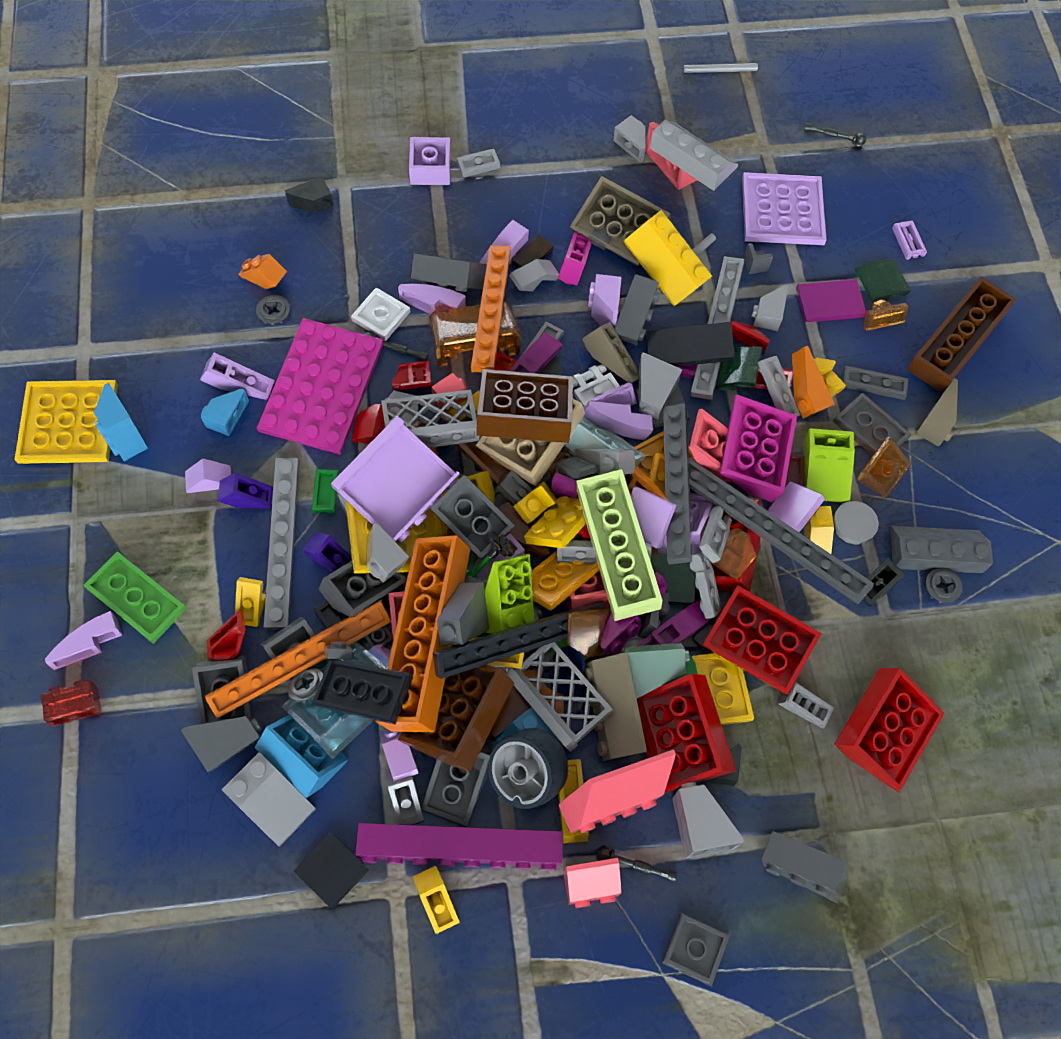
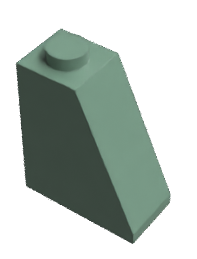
[624,643,690,699]

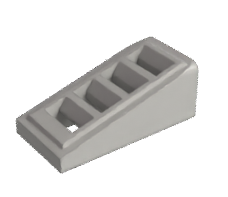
[778,682,834,728]

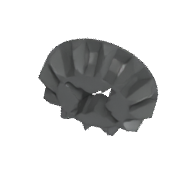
[256,295,290,326]
[924,568,962,604]
[288,668,323,704]

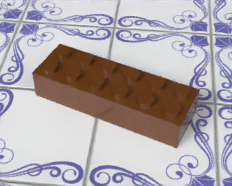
[907,277,1017,394]

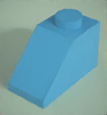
[201,389,249,436]

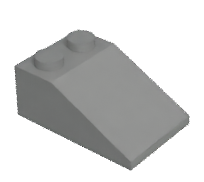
[222,752,316,847]

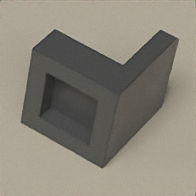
[743,243,773,274]

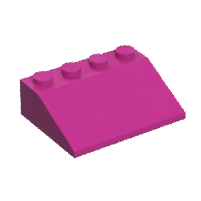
[720,394,797,502]

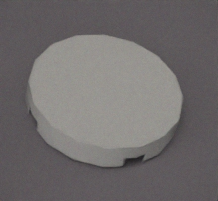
[833,501,879,545]

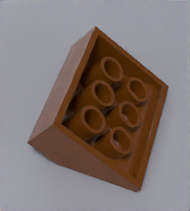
[476,369,573,443]
[398,664,514,772]

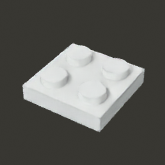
[351,288,410,341]

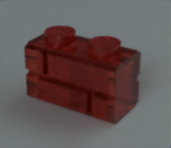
[40,679,102,727]

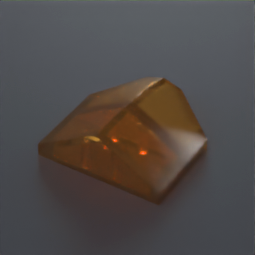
[711,528,756,580]
[568,608,611,657]

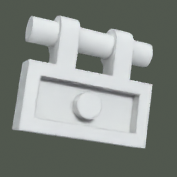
[572,364,620,408]

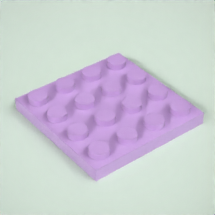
[742,172,826,245]

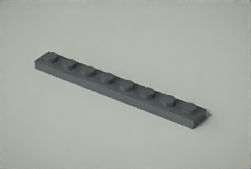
[663,403,692,565]

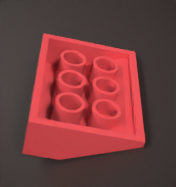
[558,749,676,834]

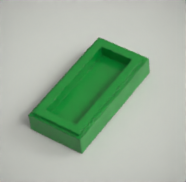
[311,469,339,514]

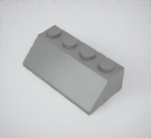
[650,119,738,191]

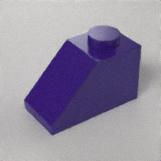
[217,472,273,508]
[302,533,352,573]

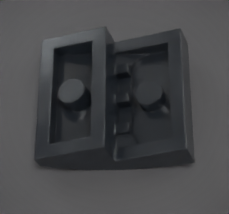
[294,832,369,910]

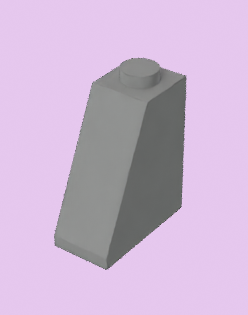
[639,352,682,420]

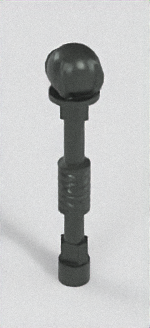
[804,123,867,146]
[364,331,429,361]
[596,845,677,882]

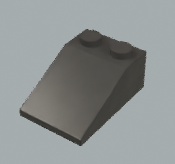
[431,475,515,559]
[261,617,329,706]
[192,655,253,724]
[421,745,493,827]

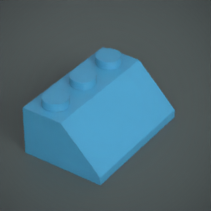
[94,383,148,461]
[254,710,349,798]

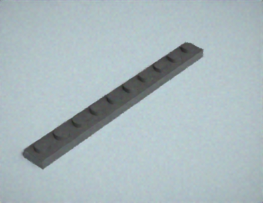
[689,458,874,604]

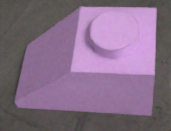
[379,728,418,782]

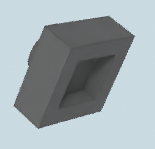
[324,641,353,659]

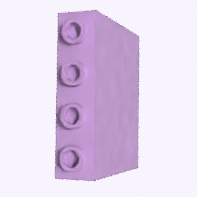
[331,416,460,543]

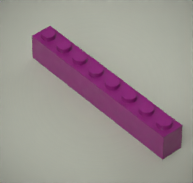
[356,823,563,871]

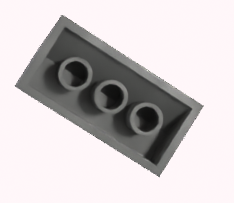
[889,526,993,573]

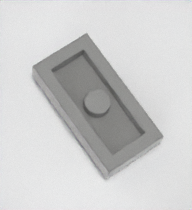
[457,149,500,178]

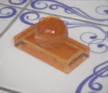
[863,300,909,331]

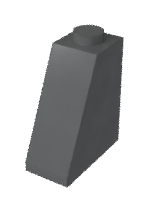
[437,582,489,645]
[181,716,263,772]

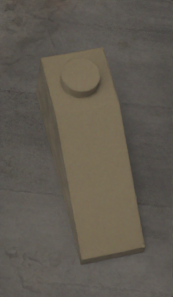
[582,322,639,383]
[916,378,958,447]

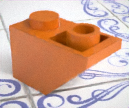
[238,254,287,289]

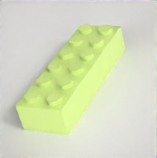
[576,469,662,621]

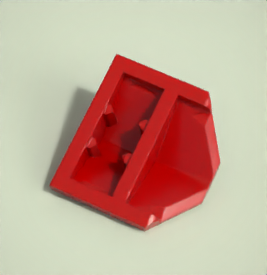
[392,361,432,390]
[352,404,385,444]
[207,609,245,661]

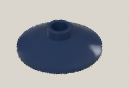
[549,646,585,694]

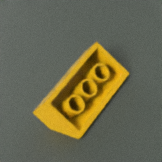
[623,210,712,306]

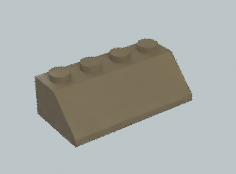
[584,653,647,761]

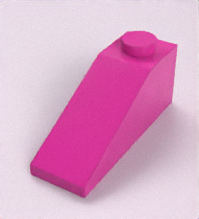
[558,231,592,286]

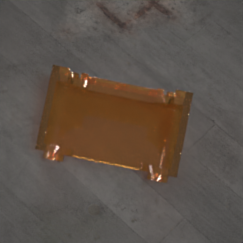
[428,301,521,367]

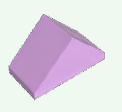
[185,459,232,493]

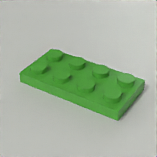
[83,551,187,644]

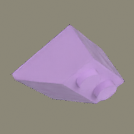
[588,274,621,329]

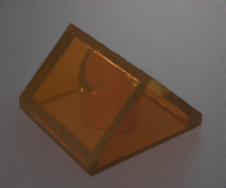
[857,437,912,498]

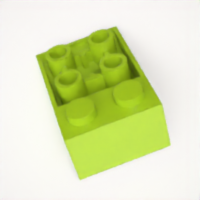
[803,429,855,503]
[484,554,535,634]

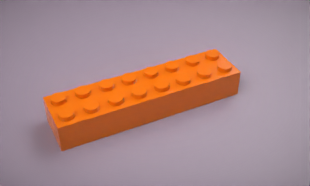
[376,535,471,732]

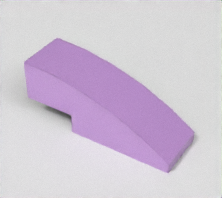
[480,220,529,265]
[398,284,466,319]
[584,401,653,440]
[45,611,122,670]

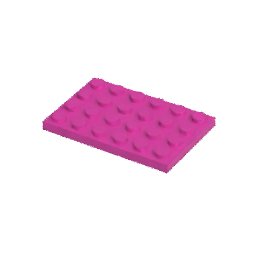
[257,318,384,455]

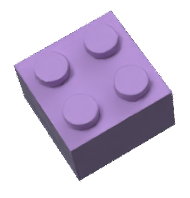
[409,137,451,185]

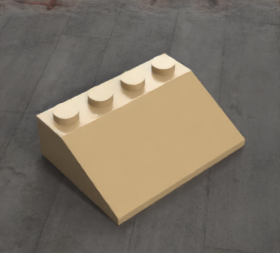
[476,399,585,486]

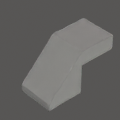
[509,259,559,292]

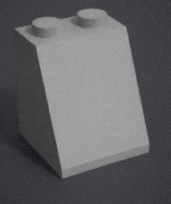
[672,782,744,859]

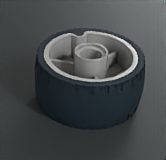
[488,728,568,809]

